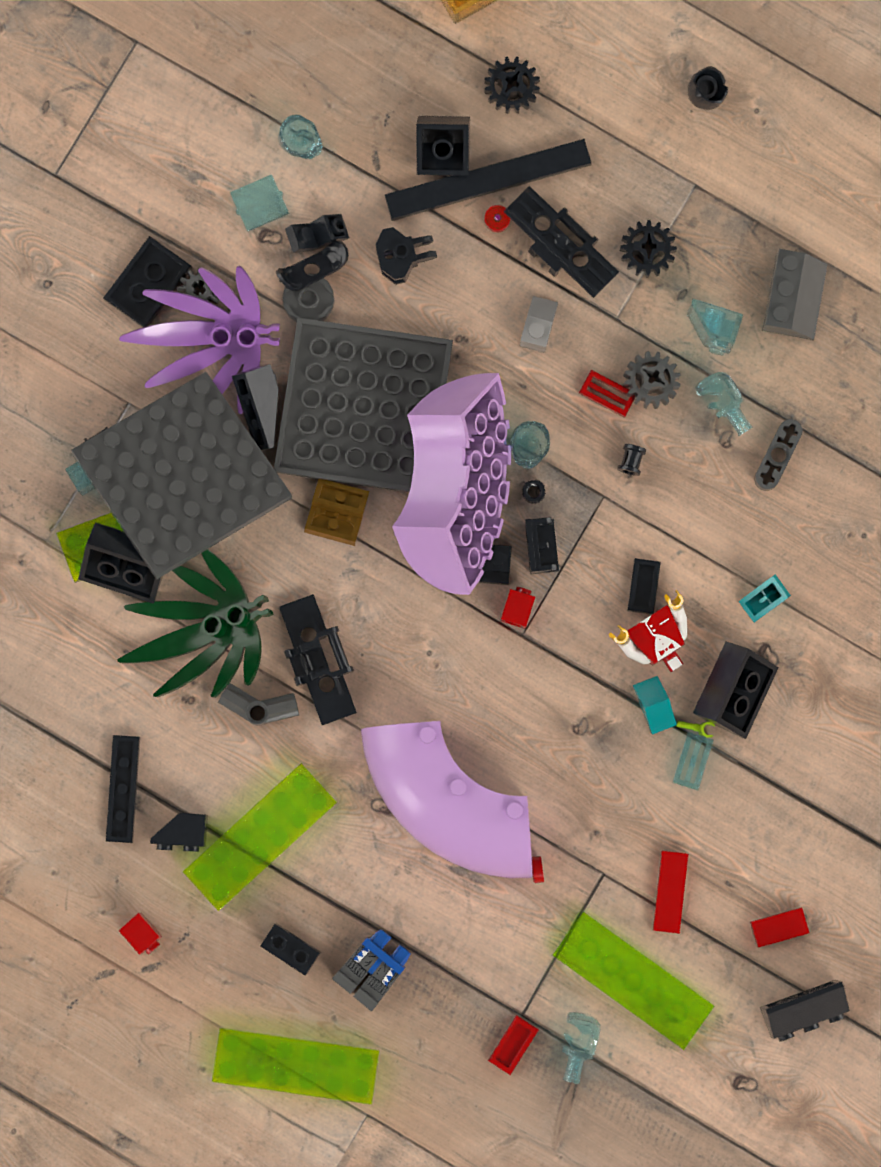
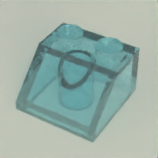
[687,299,743,356]

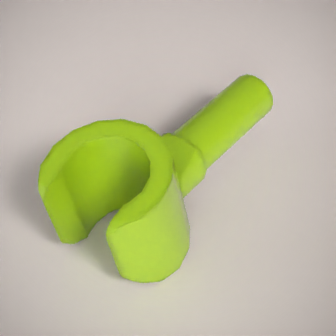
[677,720,715,738]

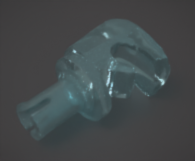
[695,372,753,436]
[562,1012,601,1084]

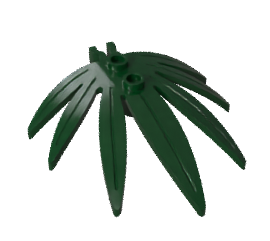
[117,549,274,698]

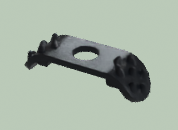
[276,241,349,291]

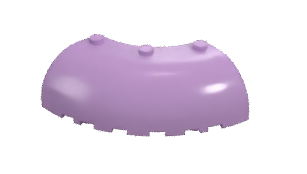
[392,373,511,595]
[361,721,532,878]

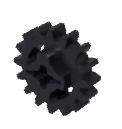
[484,56,540,114]
[620,220,677,278]

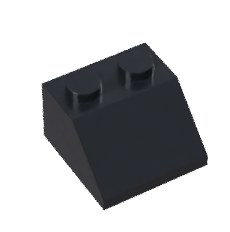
[416,116,470,176]

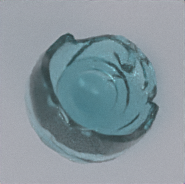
[278,114,322,160]
[510,421,550,469]

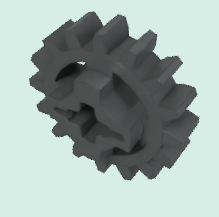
[623,351,681,409]

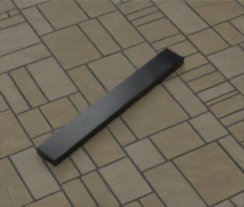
[385,139,592,221]

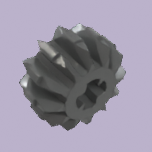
[177,268,220,304]

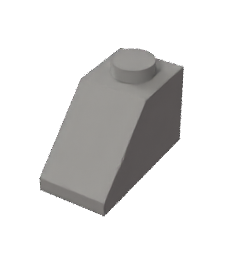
[520,296,558,353]

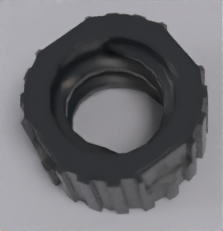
[522,480,546,504]

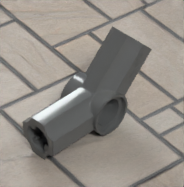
[218,683,299,726]

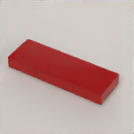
[653,851,689,934]

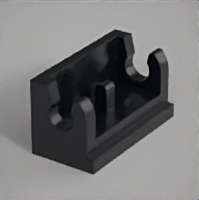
[525,517,559,575]

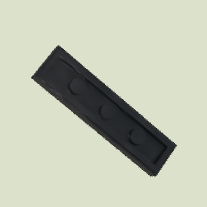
[106,735,140,843]

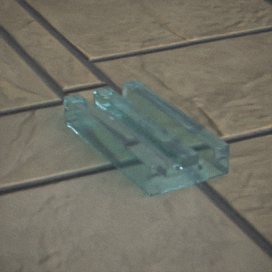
[672,732,714,791]

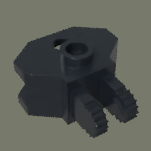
[376,227,437,285]

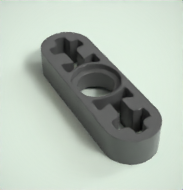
[754,419,803,491]

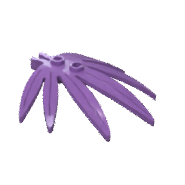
[119,266,280,414]

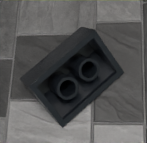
[78,522,163,604]
[693,641,779,739]
[760,980,850,1042]

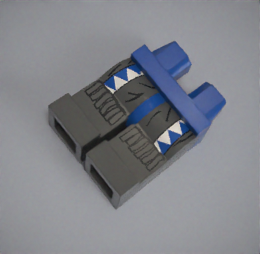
[332,929,411,1012]

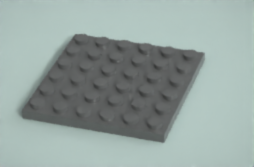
[274,318,453,492]
[71,372,292,579]

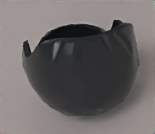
[688,66,728,110]

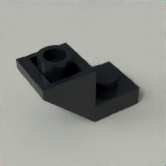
[285,214,349,253]

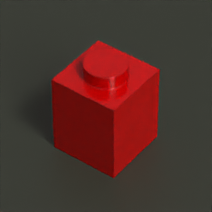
[500,587,535,629]
[118,913,162,955]

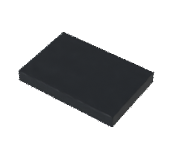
[103,236,192,327]

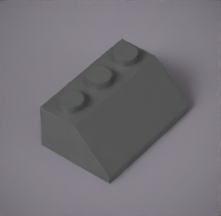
[762,248,828,341]

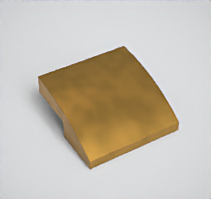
[304,479,370,546]

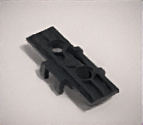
[504,186,619,298]
[279,594,357,726]

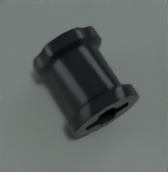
[617,444,646,476]

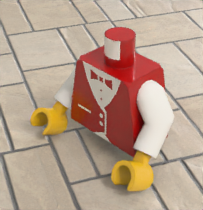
[609,590,687,672]

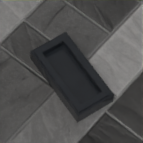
[627,558,661,614]

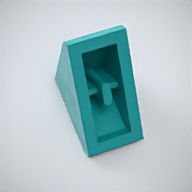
[738,574,791,622]
[633,676,677,735]

